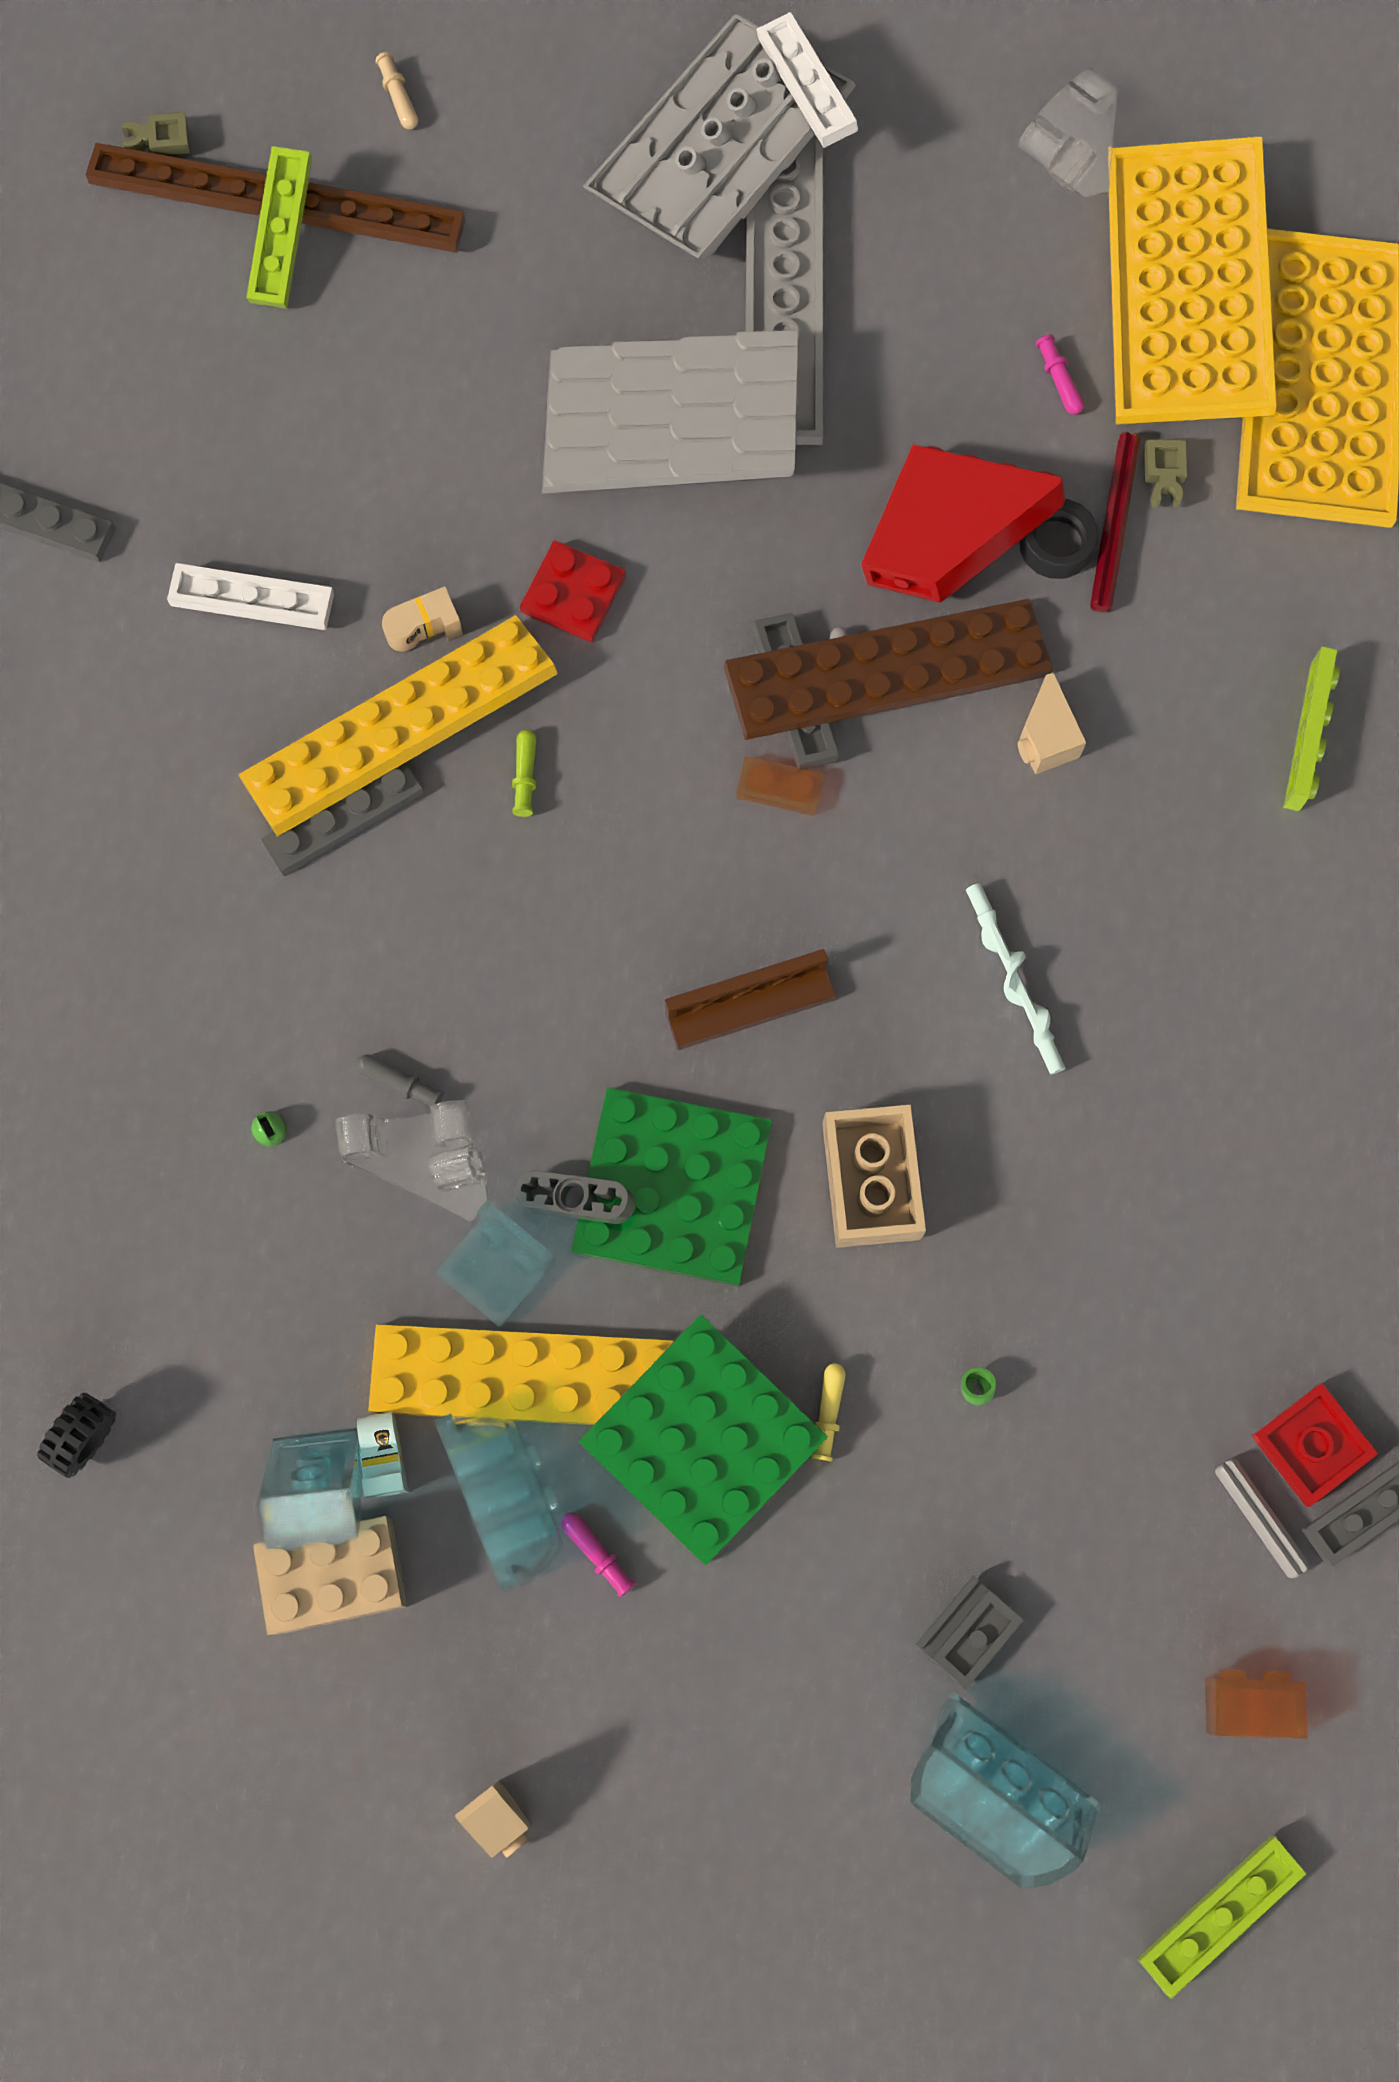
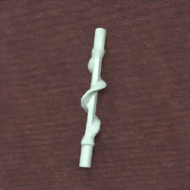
[966,883,1065,1075]

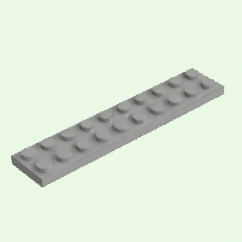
[745,134,823,445]

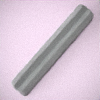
[1215,1458,1310,1578]

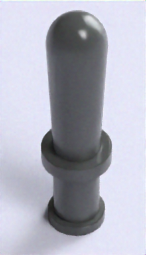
[356,1054,444,1110]

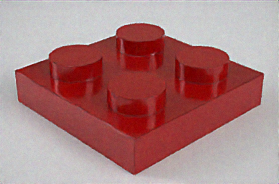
[520,540,626,643]
[1251,1383,1378,1507]

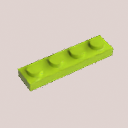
[246,146,313,309]
[1283,646,1340,811]
[1136,1835,1306,1999]

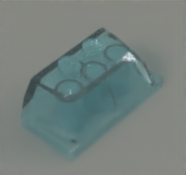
[434,1414,563,1593]
[910,1691,1101,1889]

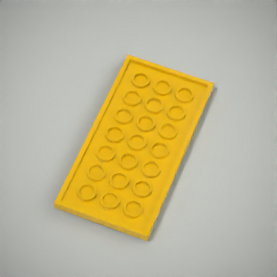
[1107,136,1276,425]
[1236,228,1399,528]

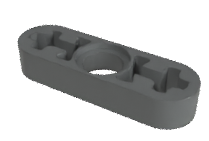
[515,1170,636,1224]

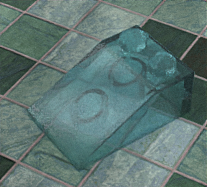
[258,1428,361,1550]

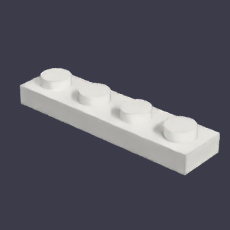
[757,12,858,148]
[167,563,334,630]

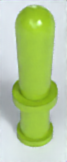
[512,729,537,817]

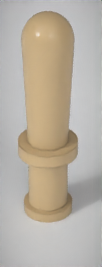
[375,52,418,130]

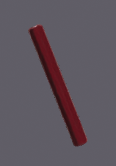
[1090,432,1141,613]

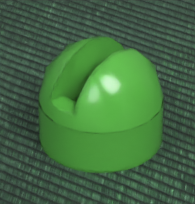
[251,1111,287,1147]
[961,1367,996,1406]

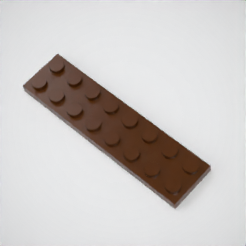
[724,599,1053,740]

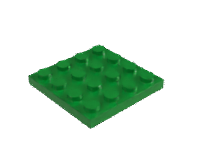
[571,1087,772,1287]
[578,1313,828,1566]

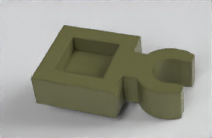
[121,111,190,156]
[1144,440,1187,508]

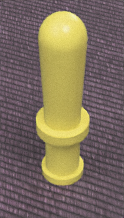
[811,1363,846,1462]

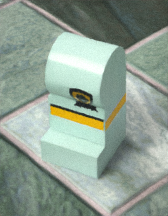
[357,1411,409,1499]

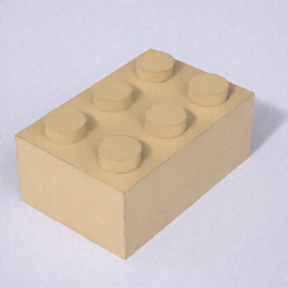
[822,1105,926,1248]
[253,1516,408,1635]

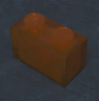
[1205,1670,1308,1739]

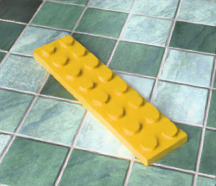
[238,615,557,837]
[368,1324,674,1425]

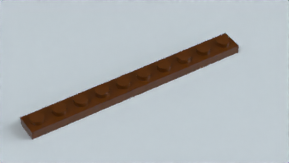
[85,142,465,253]

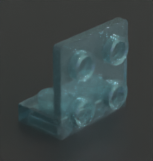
[436,1199,556,1327]

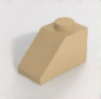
[1018,673,1086,774]
[454,1780,532,1858]

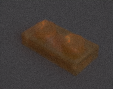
[736,756,824,816]

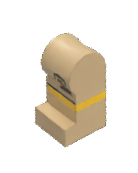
[382,586,463,652]

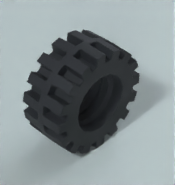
[37,1392,116,1478]

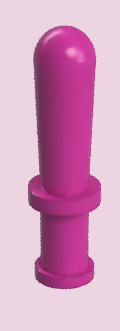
[1035,334,1084,415]
[561,1512,636,1598]

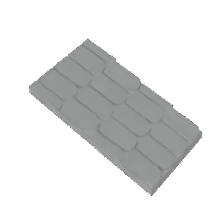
[583,14,856,262]
[542,330,798,494]

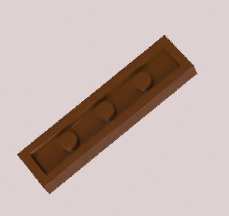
[665,949,836,1050]

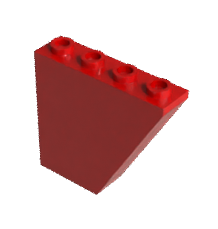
[861,444,1065,603]

